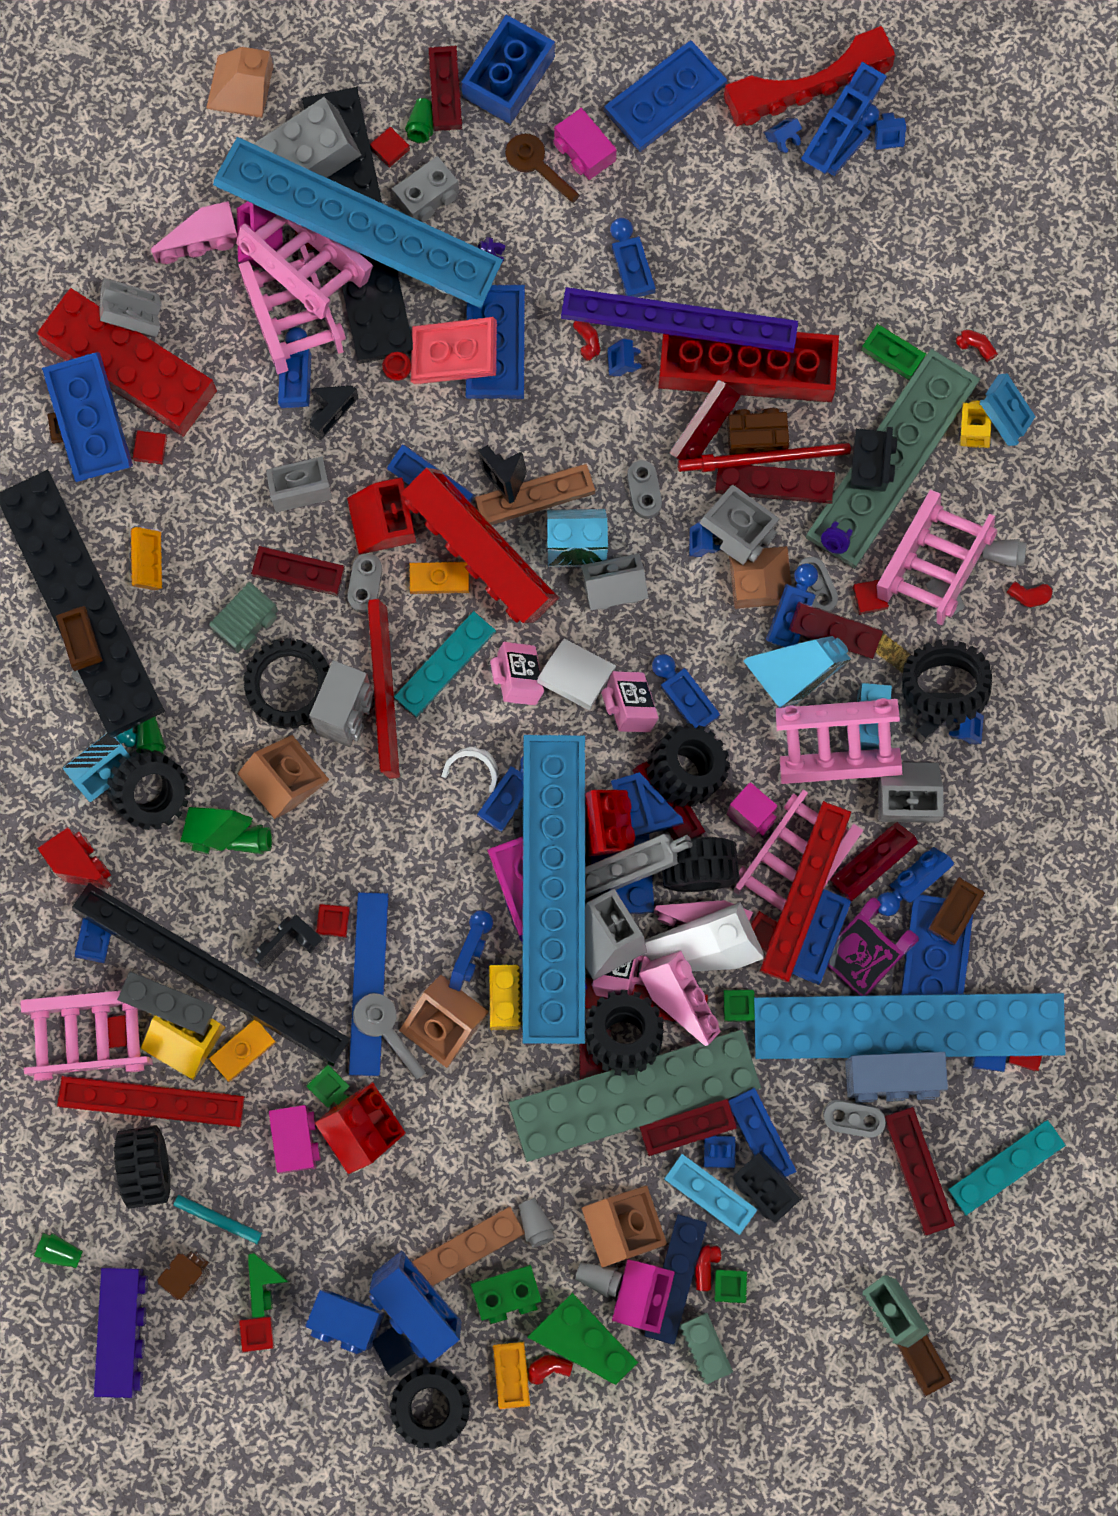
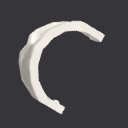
[441,747,500,793]

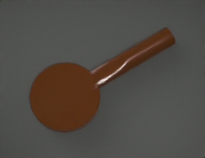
[505,133,580,203]

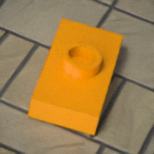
[131,527,162,590]
[410,562,469,594]
[209,1020,276,1082]
[493,1342,530,1409]

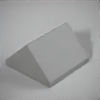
[266,456,333,513]

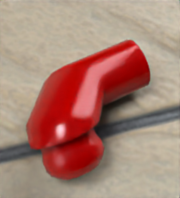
[573,321,601,361]
[956,329,998,362]
[1006,581,1053,608]
[695,1245,721,1292]
[528,1354,574,1385]

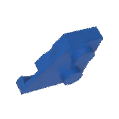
[611,772,684,838]

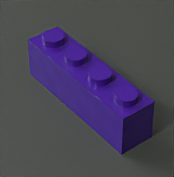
[94,1268,148,1398]

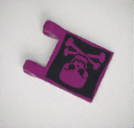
[827,898,919,996]

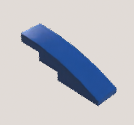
[801,62,887,174]

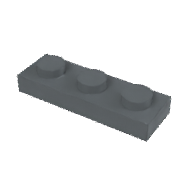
[117,972,217,1036]

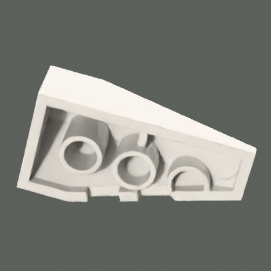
[639,902,765,971]

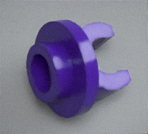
[477,237,505,263]
[821,521,853,554]

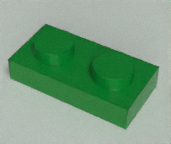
[861,324,926,381]

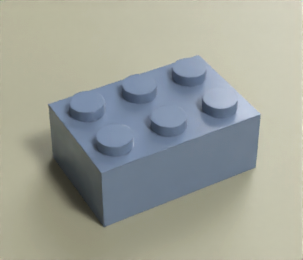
[845,1052,948,1103]

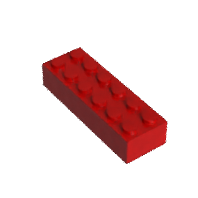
[36,288,217,437]
[658,332,839,403]
[401,468,559,623]

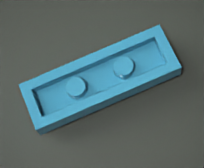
[664,1154,758,1235]

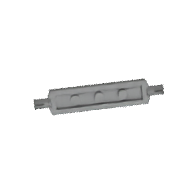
[585,834,692,903]

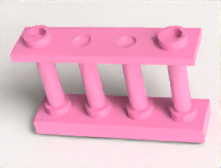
[236,215,373,319]
[238,244,346,374]
[877,489,997,625]
[775,698,903,784]
[734,789,863,911]
[21,991,153,1081]

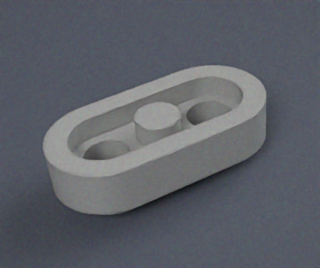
[627,460,662,519]
[348,553,383,613]
[797,557,838,612]
[823,1100,886,1138]

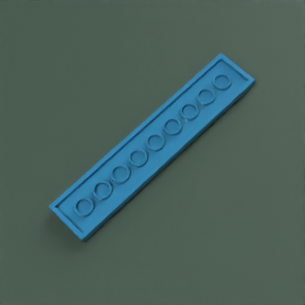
[213,137,503,308]
[522,735,585,1044]
[754,993,1065,1059]

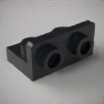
[850,427,897,492]
[733,1150,804,1223]

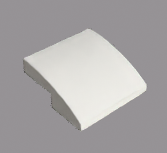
[537,639,616,711]

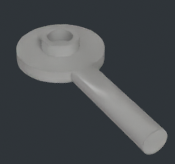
[353,994,426,1080]

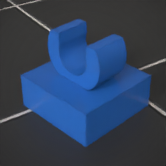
[874,112,906,150]
[764,118,802,153]
[608,338,642,377]
[689,521,721,557]
[949,712,984,745]
[704,1136,735,1168]

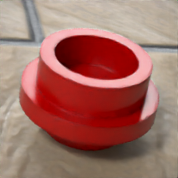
[382,352,411,381]

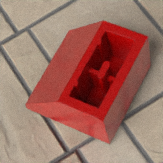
[347,477,417,555]
[585,790,635,856]
[37,827,112,889]
[315,1082,406,1174]

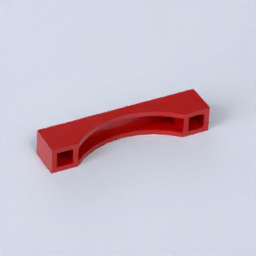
[724,26,896,126]

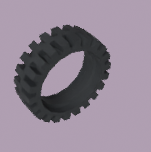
[244,638,330,729]
[902,640,992,725]

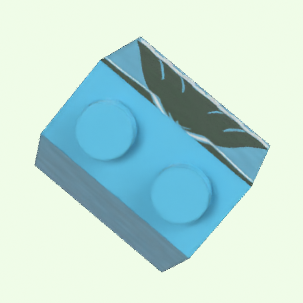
[547,509,608,567]
[744,636,851,708]

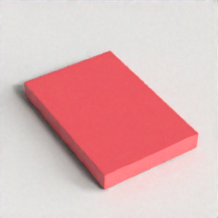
[411,317,497,384]

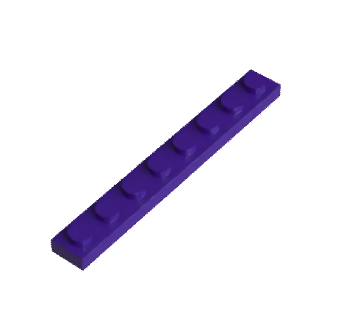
[561,287,798,353]

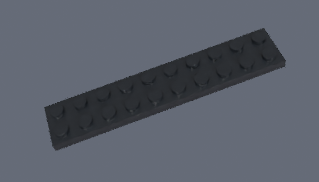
[302,87,413,364]
[0,469,166,739]

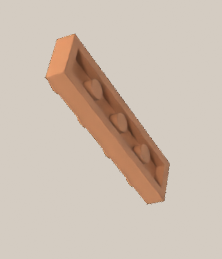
[475,464,595,525]
[412,1207,525,1286]

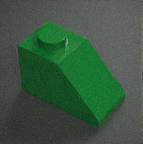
[180,807,253,855]

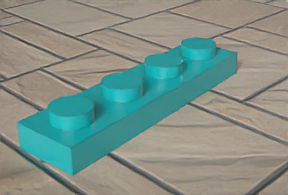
[394,611,496,718]
[947,1120,1066,1216]

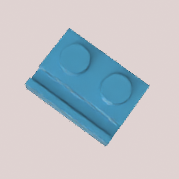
[980,373,1036,446]

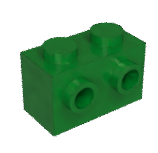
[471,1265,542,1325]

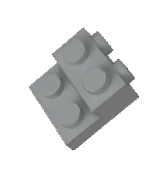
[700,484,780,565]

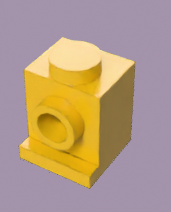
[960,400,991,448]

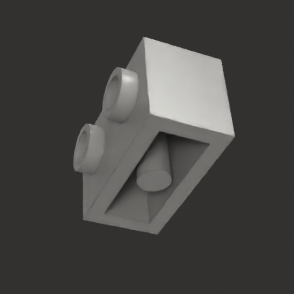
[392,156,459,222]
[581,553,649,611]

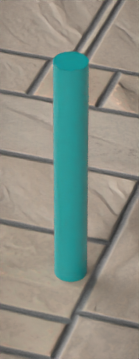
[173,1195,263,1245]

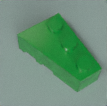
[527,1292,638,1385]

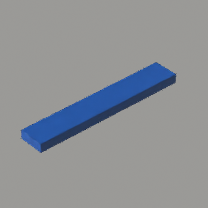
[349,893,389,1077]

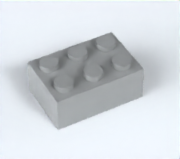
[254,97,361,178]
[309,660,375,747]

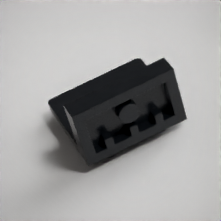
[254,914,328,970]

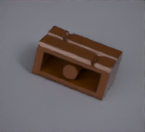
[727,408,789,455]
[157,1251,211,1300]

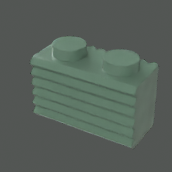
[209,582,278,653]
[862,1275,930,1348]
[679,1313,733,1384]

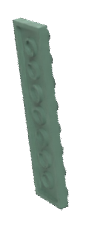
[806,349,980,569]
[508,1030,761,1162]

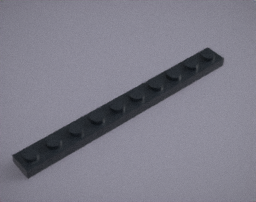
[72,883,350,1067]

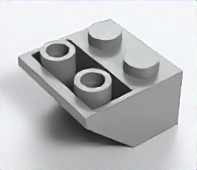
[878,762,944,823]
[585,889,647,981]

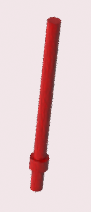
[677,443,851,473]

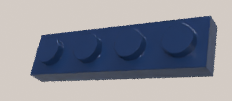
[644,1214,707,1345]

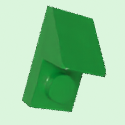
[248,1253,290,1318]

